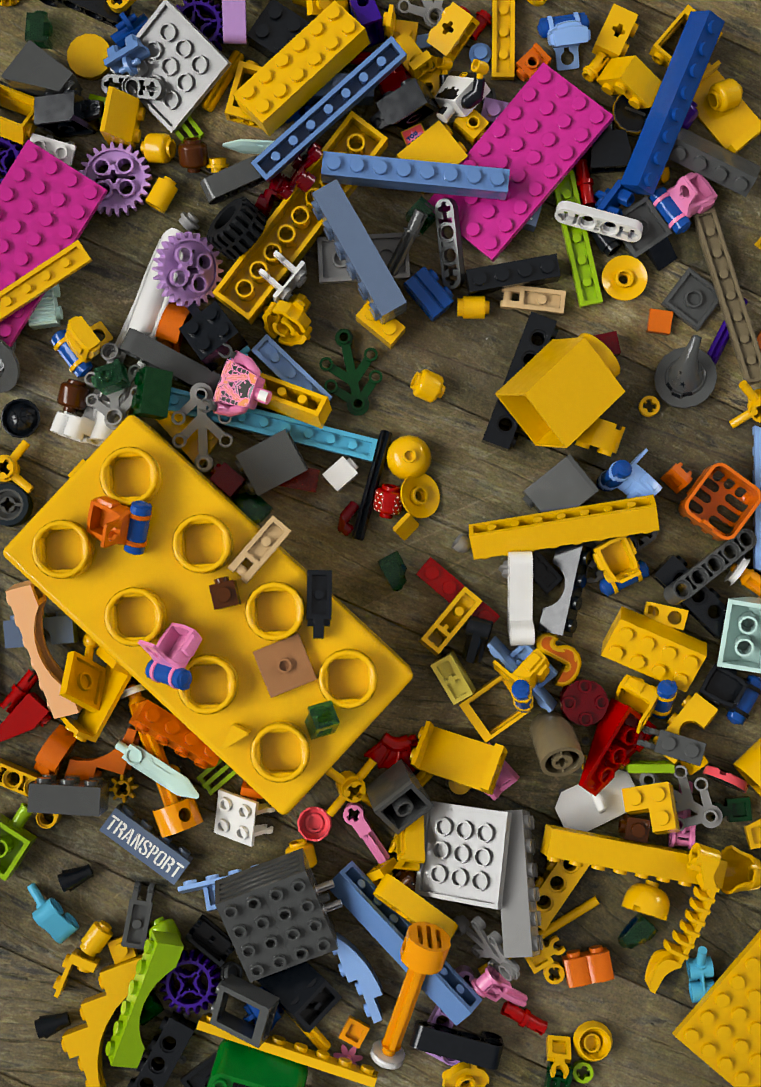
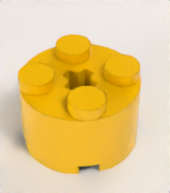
[575,418,625,457]

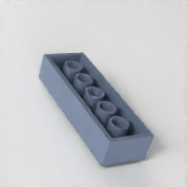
[311,179,407,325]

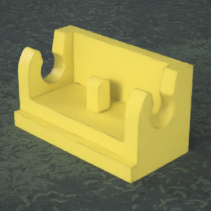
[430,651,476,705]

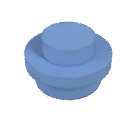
[469,43,492,63]

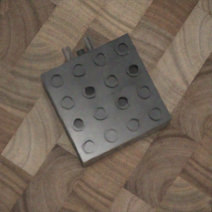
[215,848,343,982]

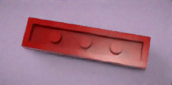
[416,557,500,624]

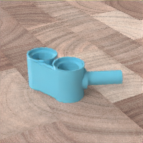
[27,883,79,944]
[686,946,714,1003]

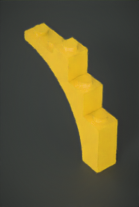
[61,953,143,1087]

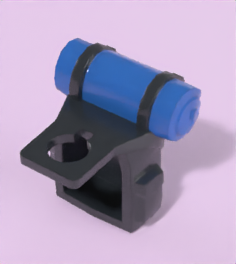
[699,663,761,725]

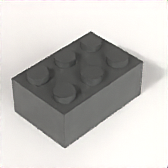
[27,774,110,817]

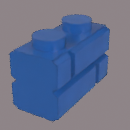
[403,266,454,322]

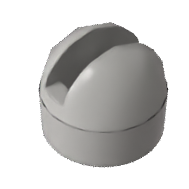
[451,533,471,553]

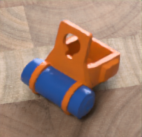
[86,496,152,555]

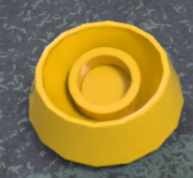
[573,1020,613,1062]

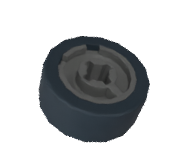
[0,483,33,527]

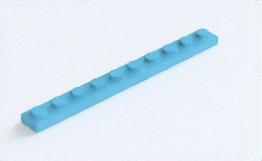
[168,387,378,462]

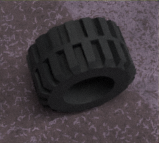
[206,196,267,260]

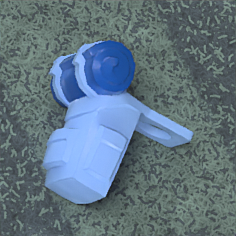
[537,12,591,71]
[596,448,663,499]

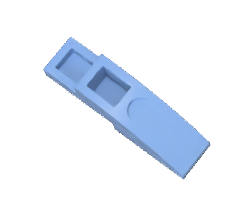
[332,932,383,1023]

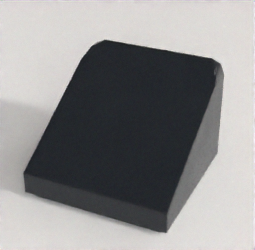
[646,237,677,272]

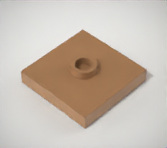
[253,633,317,698]

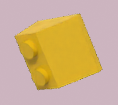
[100,86,146,150]

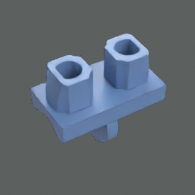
[103,34,151,77]

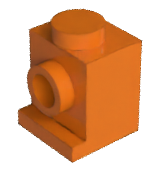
[515,43,552,82]

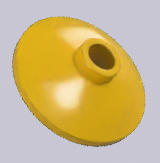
[602,255,647,301]
[400,474,440,518]

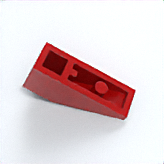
[0,692,52,742]

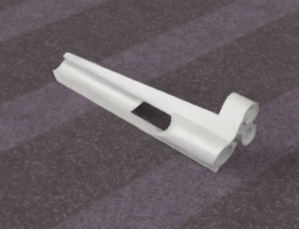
[50,228,184,447]

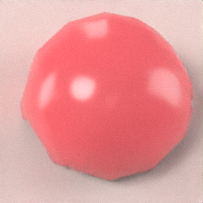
[297,806,332,842]

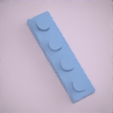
[251,334,332,401]

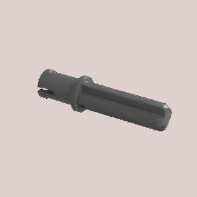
[387,209,428,276]

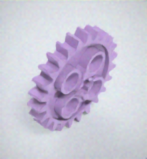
[78,142,153,217]
[152,232,224,307]

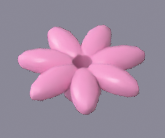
[333,1044,363,1064]

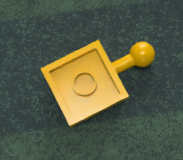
[59,633,107,712]

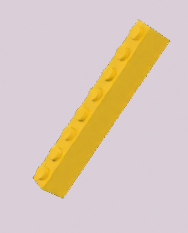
[469,494,660,560]
[540,824,728,889]

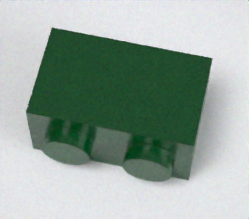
[131,366,173,420]

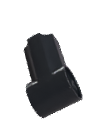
[461,615,493,664]

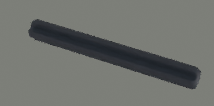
[352,430,392,541]

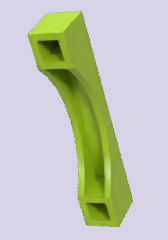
[105,930,184,1069]

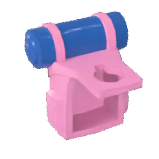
[649,172,718,235]
[138,622,202,690]

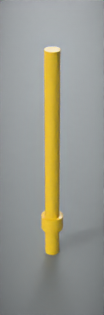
[477,896,600,975]

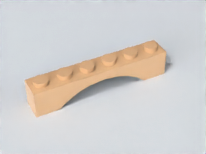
[5,580,83,719]

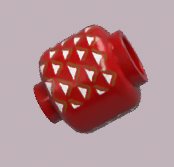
[373,484,403,519]

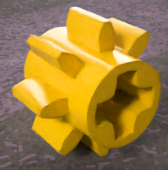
[109,774,139,803]

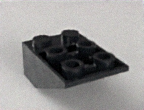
[257,962,342,1033]

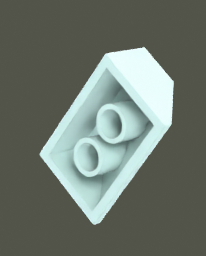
[717,597,761,673]

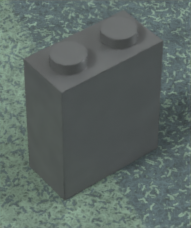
[235,428,309,496]

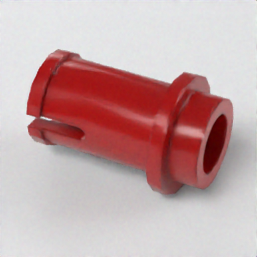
[470,9,492,41]

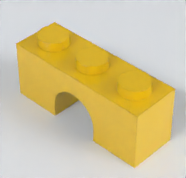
[652,693,719,766]

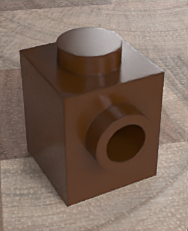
[209,576,241,610]
[618,813,651,844]

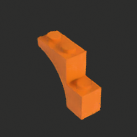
[64,726,141,780]

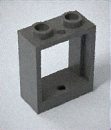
[210,974,280,1048]

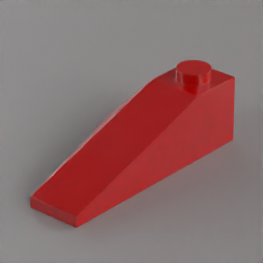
[579,699,657,796]

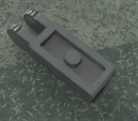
[637,726,707,767]
[121,880,156,950]

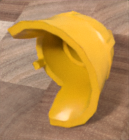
[721,845,761,894]

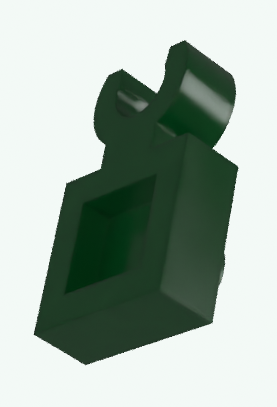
[711,796,752,822]

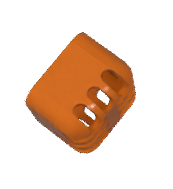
[678,463,761,541]

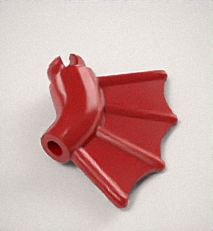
[364,732,418,772]

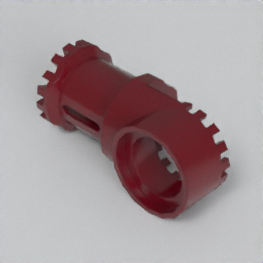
[255,173,289,217]

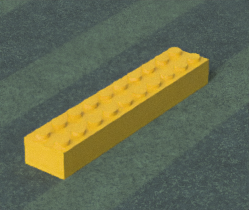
[212,111,388,325]

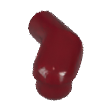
[337,501,359,536]

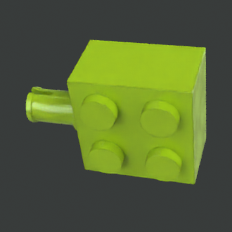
[0,803,37,881]

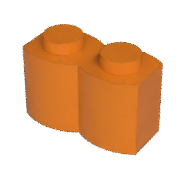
[561,945,615,988]

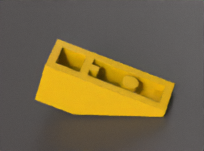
[418,586,482,656]

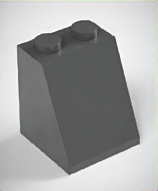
[1,40,83,97]
[522,454,599,513]
[366,759,434,835]

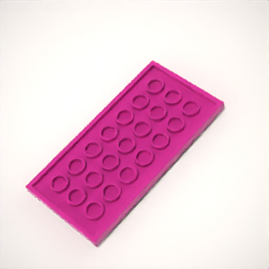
[425,62,614,262]
[0,140,108,347]

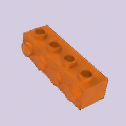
[129,699,220,769]

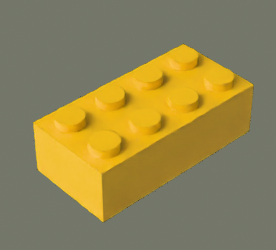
[601,606,707,692]

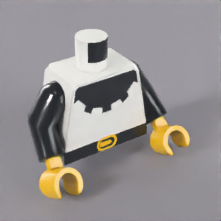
[435,56,491,123]

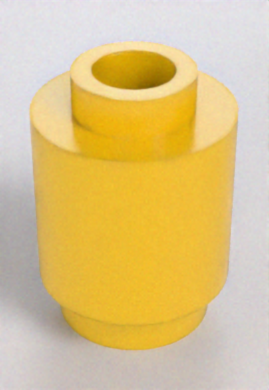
[457,296,490,319]
[80,920,113,957]

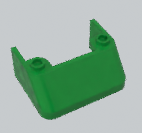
[207,1039,308,1087]

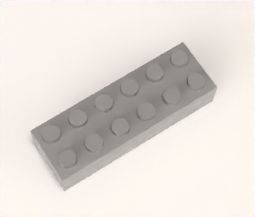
[501,810,543,958]

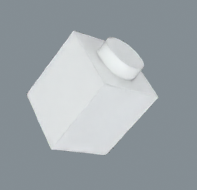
[322,456,359,493]

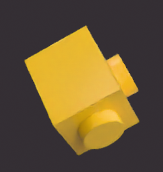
[453,109,489,146]

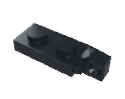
[306,570,332,639]

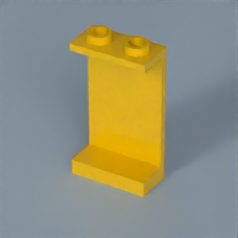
[692,60,761,154]
[60,646,132,743]
[410,721,508,795]

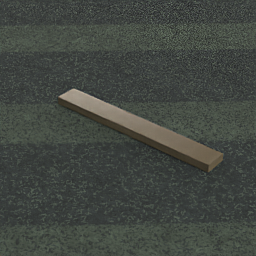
[692,207,761,386]

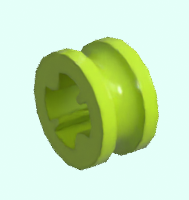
[573,1060,594,1084]

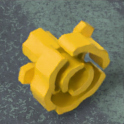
[262,293,313,346]

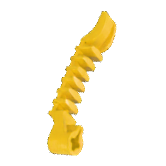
[644,843,721,994]

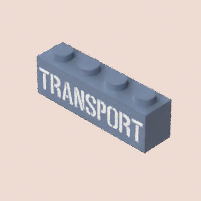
[99,804,193,885]

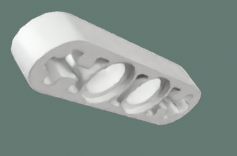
[555,201,643,242]

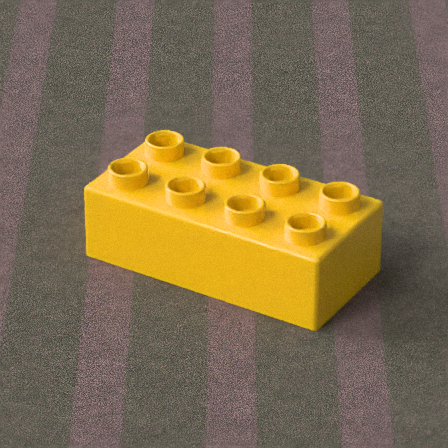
[3,415,413,815]

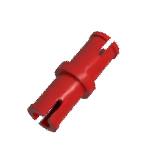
[574,159,596,207]
[0,669,39,713]
[500,1000,548,1036]

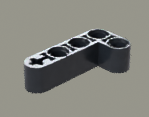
[40,0,132,28]
[409,1020,504,1070]

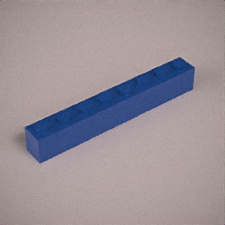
[620,10,725,195]

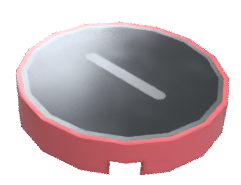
[703,765,749,793]

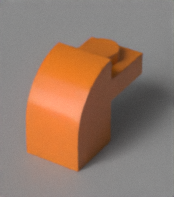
[155,302,191,352]
[34,724,78,775]

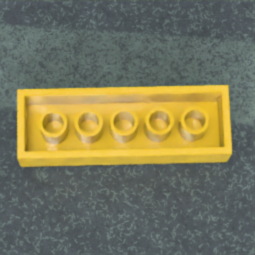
[233,0,370,136]

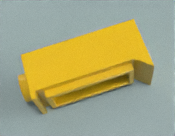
[393,815,425,871]

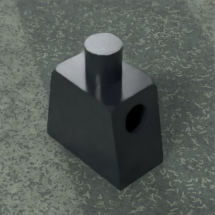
[588,120,632,174]

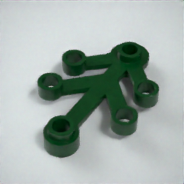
[319,329,382,416]

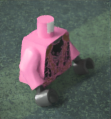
[199,343,272,417]

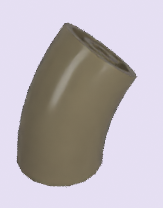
[529,711,585,777]

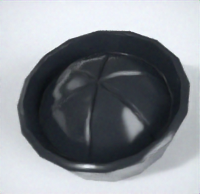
[0,399,41,438]

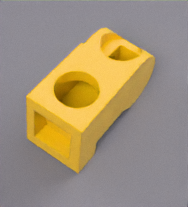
[643,601,689,631]

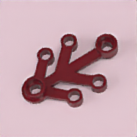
[278,142,323,200]

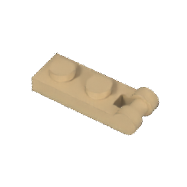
[500,285,566,315]
[228,515,292,584]

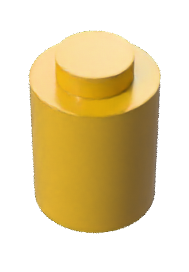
[145,176,178,213]

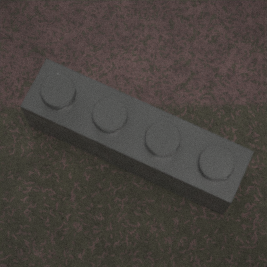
[668,127,761,197]

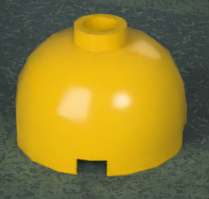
[386,435,432,480]
[621,880,670,921]

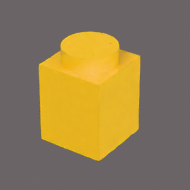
[495,333,625,448]

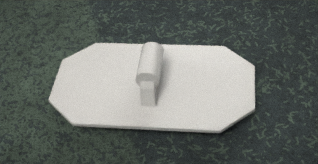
[555,770,635,832]

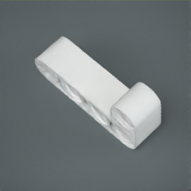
[507,551,535,646]

